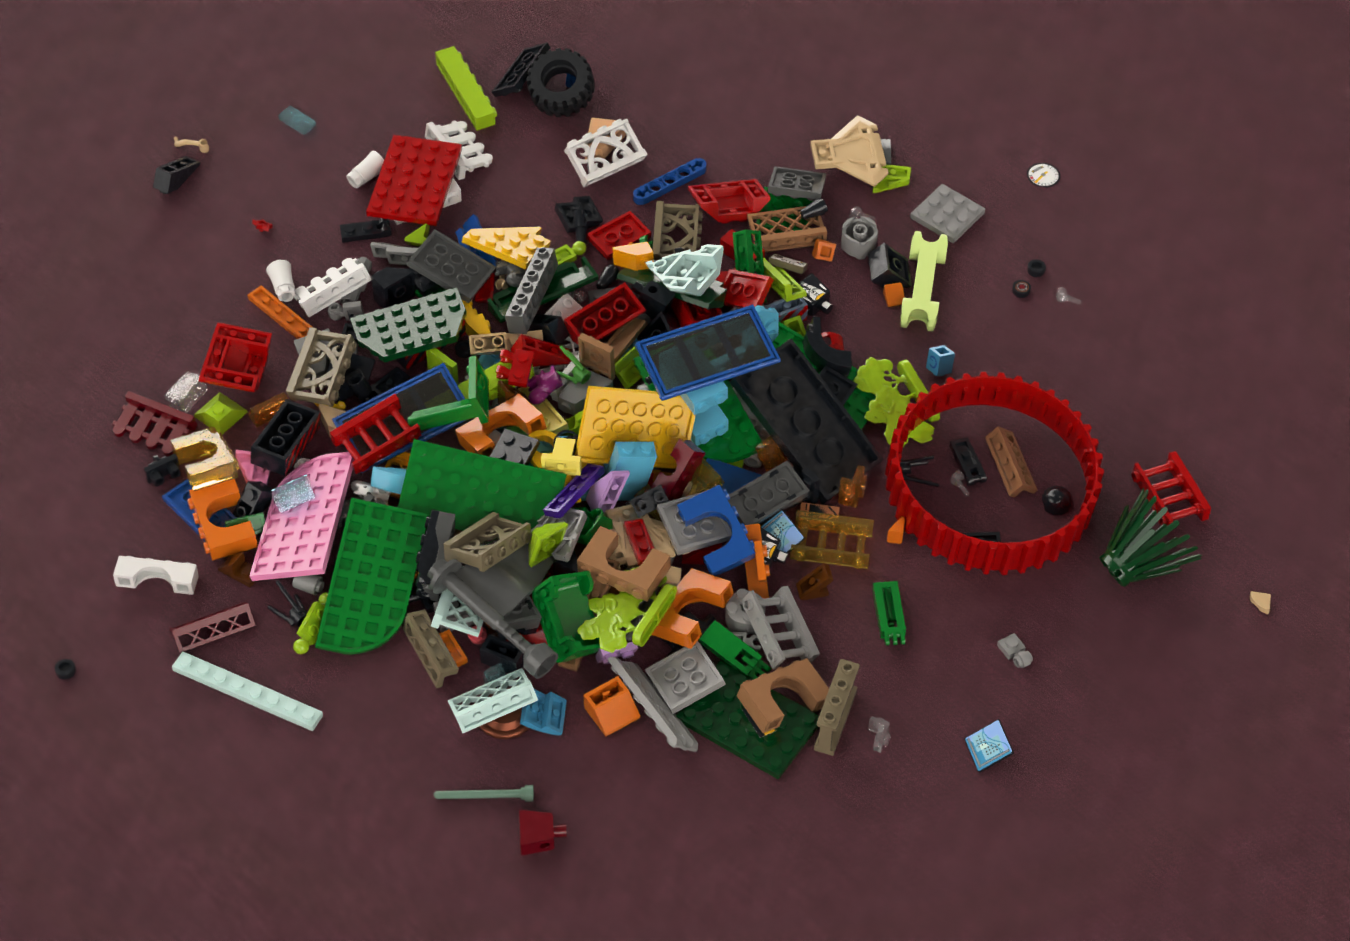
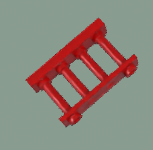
[330,394,421,474]
[1132,451,1211,526]

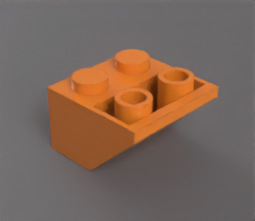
[583,676,640,737]

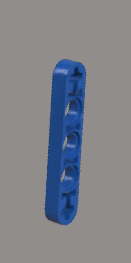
[633,158,706,205]

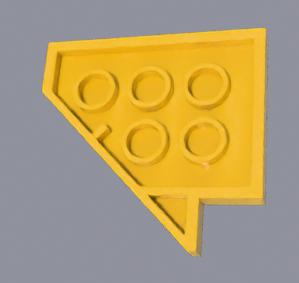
[462,227,551,270]

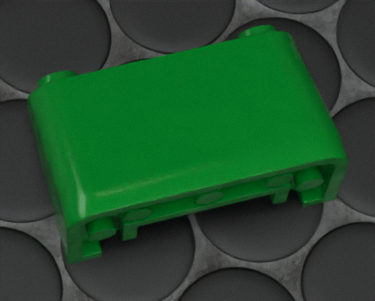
[532,571,600,663]

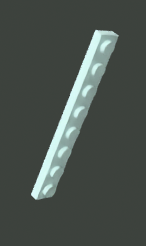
[172,651,323,731]

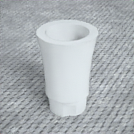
[346,151,384,188]
[266,260,295,302]

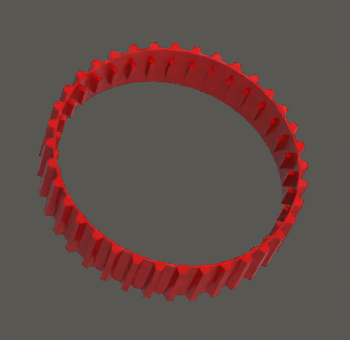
[885,371,1104,575]

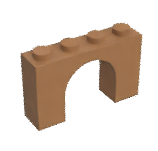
[577,526,671,602]
[737,658,829,733]

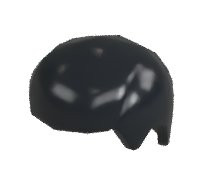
[1042,486,1071,515]

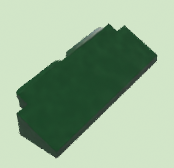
[487,256,599,323]
[617,260,727,309]

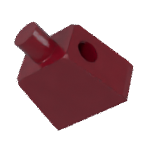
[519,810,567,855]

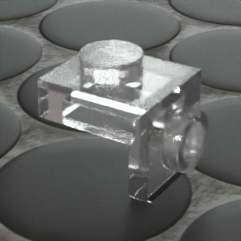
[868,716,891,753]

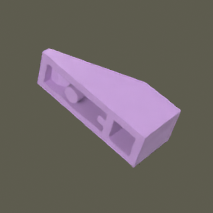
[586,470,630,514]

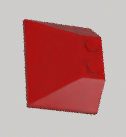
[688,179,770,224]
[198,322,272,392]

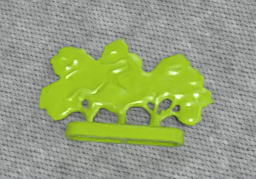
[854,357,940,447]
[577,566,677,653]

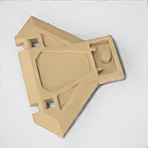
[810,115,889,187]
[605,504,690,570]

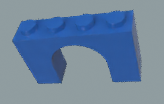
[677,484,755,576]

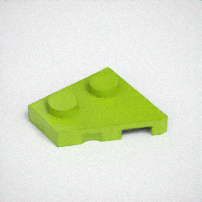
[873,164,911,193]

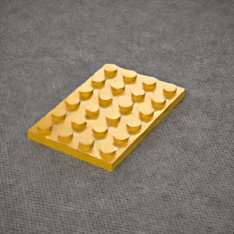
[574,386,696,469]

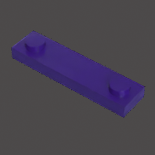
[543,463,605,519]

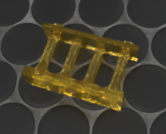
[790,510,874,569]

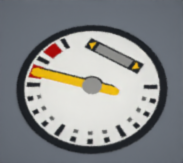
[1027,163,1060,187]

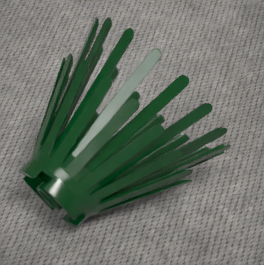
[1099,487,1202,587]

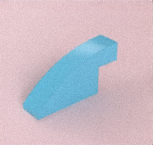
[370,466,407,494]

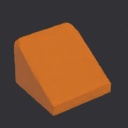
[812,238,836,262]
[883,282,905,307]
[887,517,905,544]

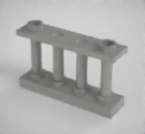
[741,586,820,670]

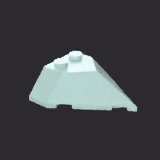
[645,244,724,296]

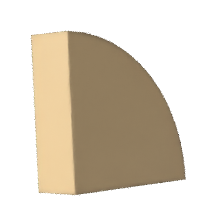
[1250,591,1271,614]

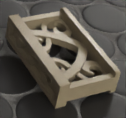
[652,201,703,261]
[286,327,357,407]
[443,512,532,572]
[814,659,860,756]

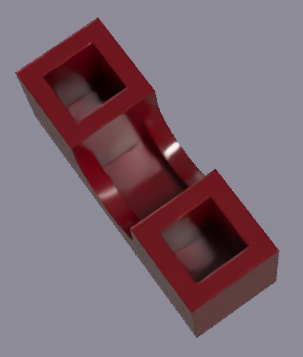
[651,439,706,501]

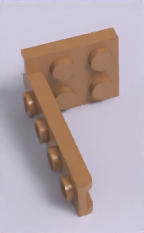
[578,318,647,380]

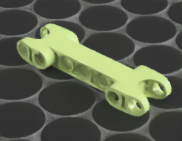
[900,231,948,332]

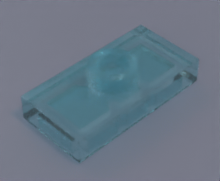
[278,105,316,135]

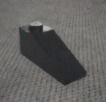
[153,156,200,194]
[528,314,570,345]

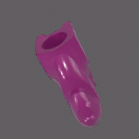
[527,365,563,405]

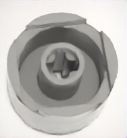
[841,216,878,260]
[725,589,766,635]

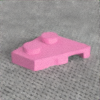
[235,450,270,485]

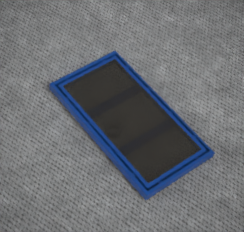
[635,305,781,401]
[332,363,466,473]

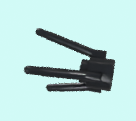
[900,455,939,487]
[267,580,308,627]

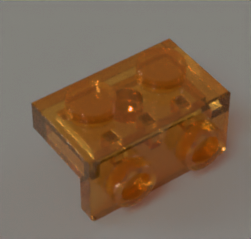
[838,465,868,508]

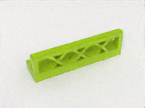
[763,258,807,302]

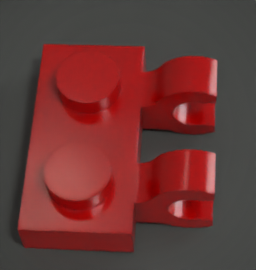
[496,349,535,388]

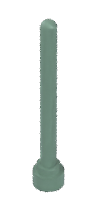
[434,785,534,802]

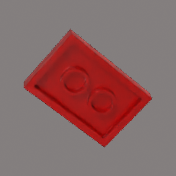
[587,211,651,260]
[723,269,774,309]

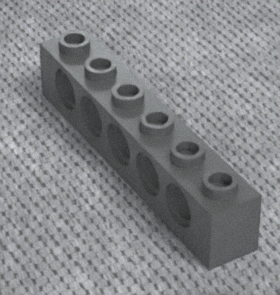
[505,247,558,334]

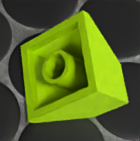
[194,392,248,436]
[528,522,568,567]

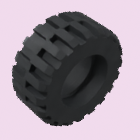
[527,48,595,117]

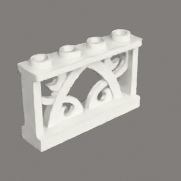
[564,119,648,187]

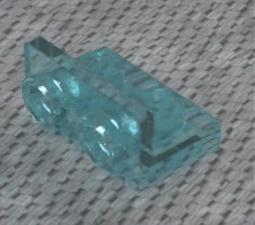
[272,474,315,513]

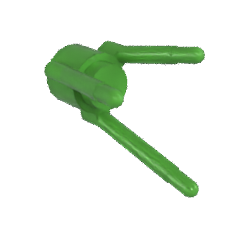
[556,345,591,384]

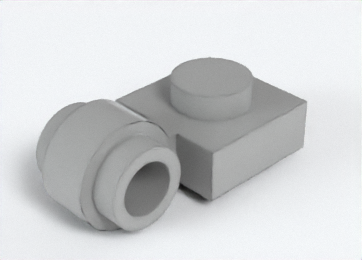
[328,301,365,321]
[997,633,1033,668]

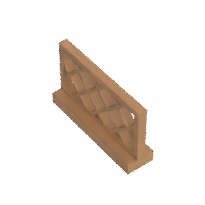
[747,206,827,252]

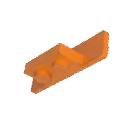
[745,524,770,599]

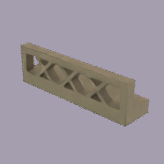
[403,609,459,689]

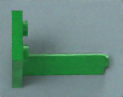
[408,356,489,431]

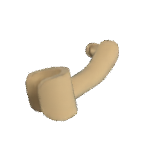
[174,136,209,153]
[495,274,508,290]

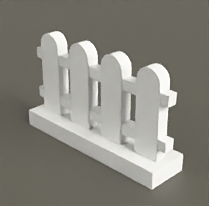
[425,120,493,180]
[294,258,372,317]

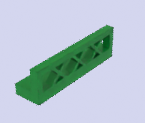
[733,229,767,304]

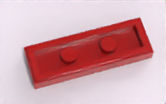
[623,519,655,566]

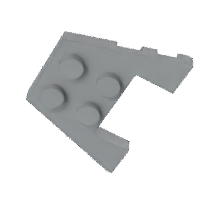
[527,508,588,562]

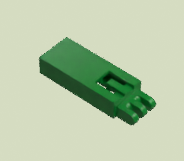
[872,581,906,646]
[699,620,771,679]

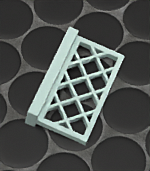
[431,565,483,637]
[448,668,538,733]

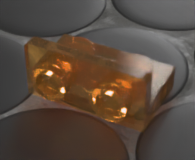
[248,392,288,427]
[755,436,789,473]

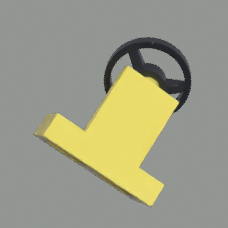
[541,430,582,476]

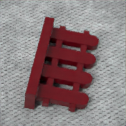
[112,391,198,456]

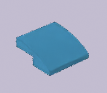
[520,689,567,735]

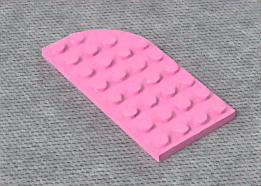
[250,452,355,581]

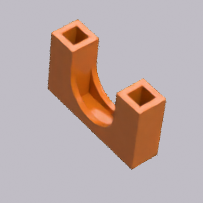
[455,393,547,456]
[187,477,258,561]
[652,568,734,649]

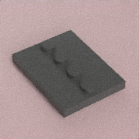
[407,229,496,303]

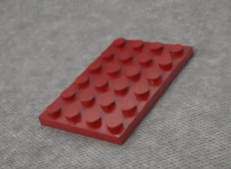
[366,134,462,226]

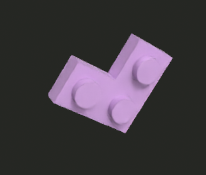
[595,642,638,665]

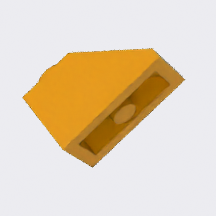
[612,242,654,271]

